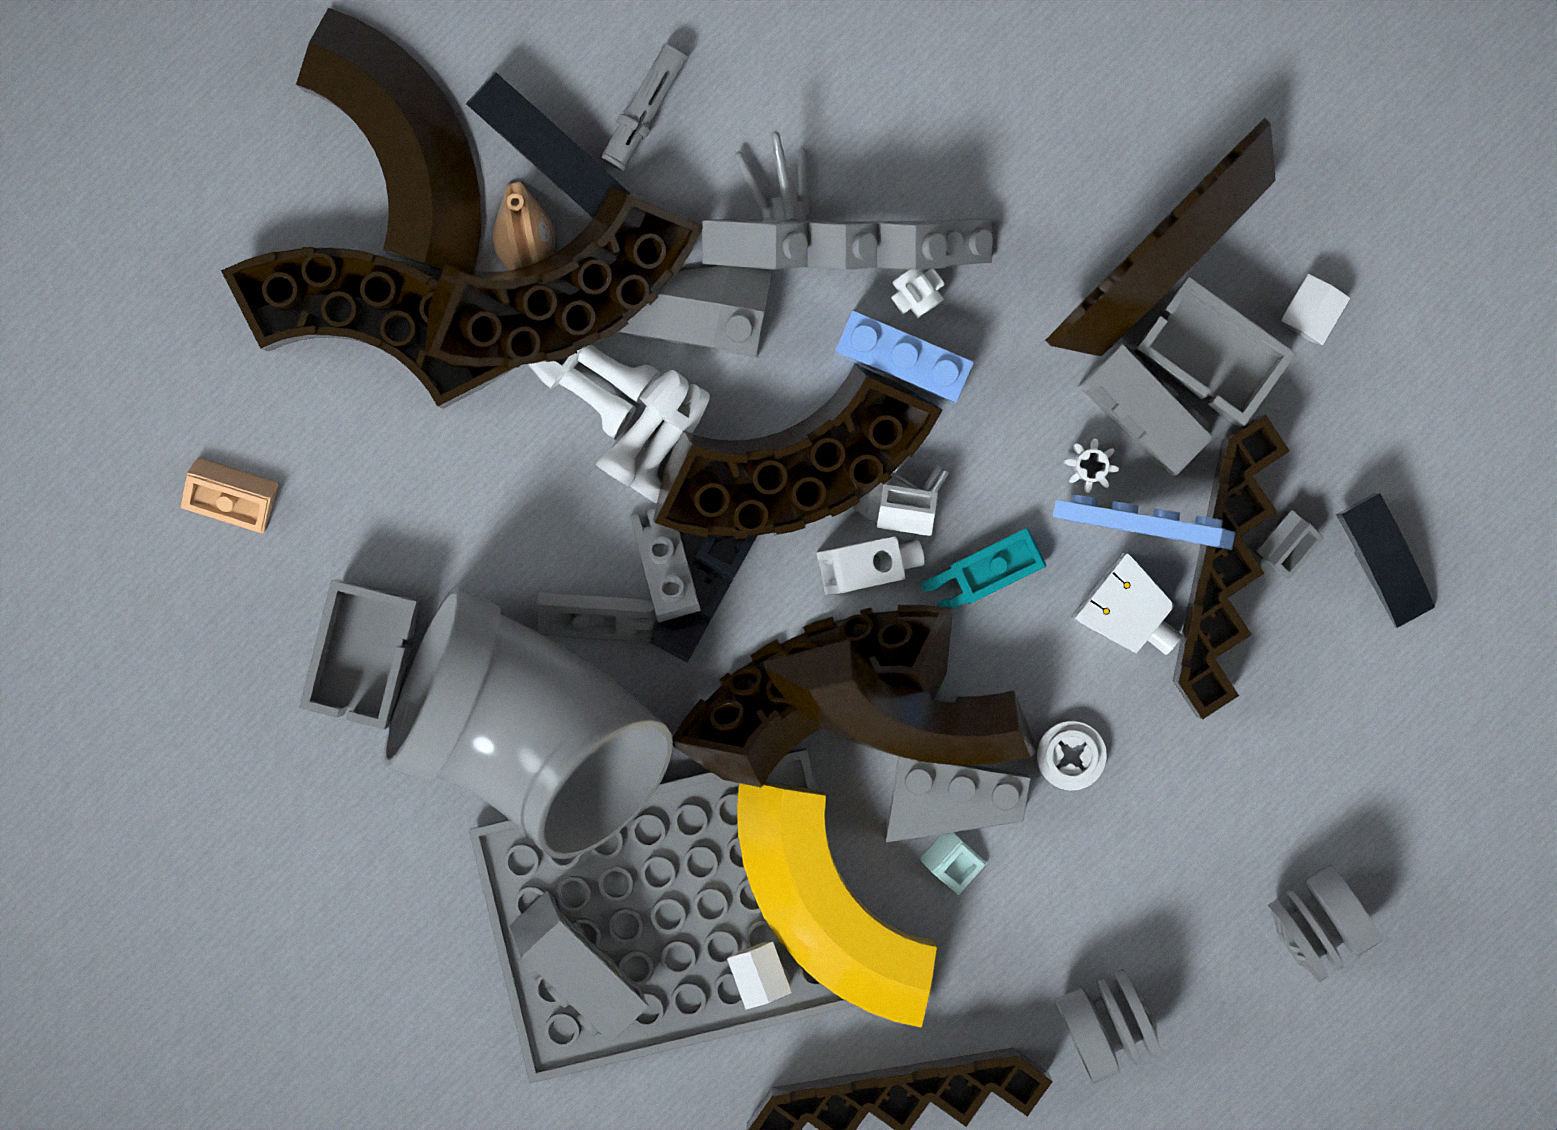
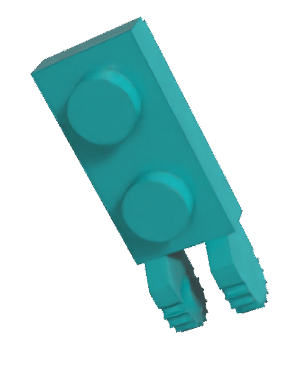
[920,527,1047,610]

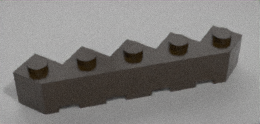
[1172,415,1290,720]
[747,1047,1053,1130]

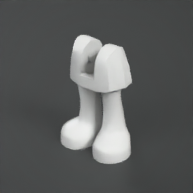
[528,344,660,440]
[595,370,710,504]

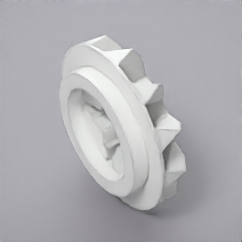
[1037,721,1107,790]

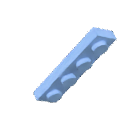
[1053,494,1235,550]

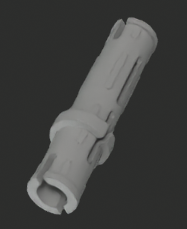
[600,44,688,171]

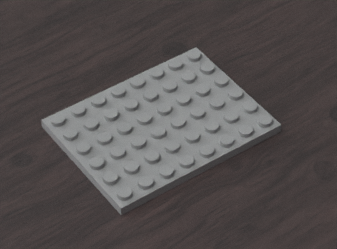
[469,748,855,1083]

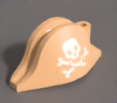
[492,182,557,271]

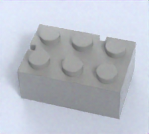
[1133,277,1296,427]
[299,579,423,730]

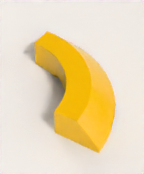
[737,782,937,1028]

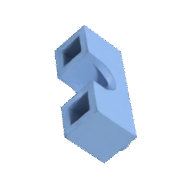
[835,310,974,404]

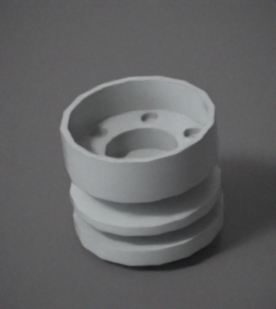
[1267,864,1382,982]
[1055,969,1162,1084]

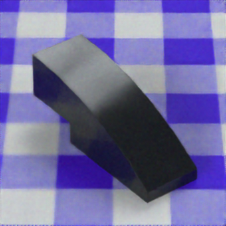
[1336,493,1435,628]

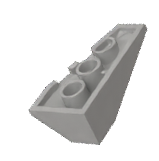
[618,265,773,358]

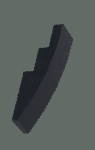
[466,71,631,218]
[650,535,758,663]

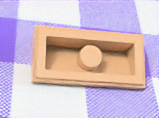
[181,458,278,534]

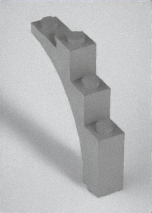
[702,218,993,270]

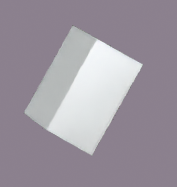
[1281,274,1350,345]
[877,484,938,536]
[727,942,792,1010]

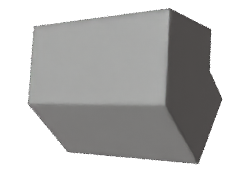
[1253,510,1324,579]

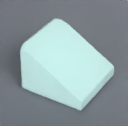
[920,832,988,895]

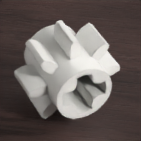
[891,269,945,318]
[1063,439,1119,493]

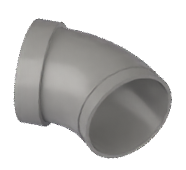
[383,588,673,859]

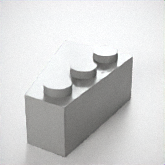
[1078,344,1213,476]
[885,756,1031,843]
[509,891,649,1043]

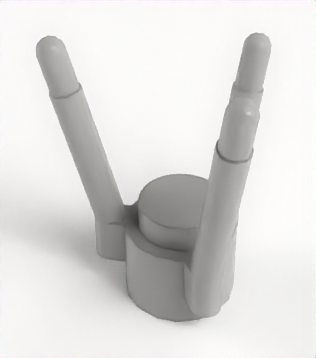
[735,131,811,221]

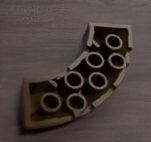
[296,8,482,271]
[1045,118,1276,357]
[426,188,702,368]
[221,247,515,409]
[653,364,943,539]
[672,605,953,788]
[764,640,1037,765]

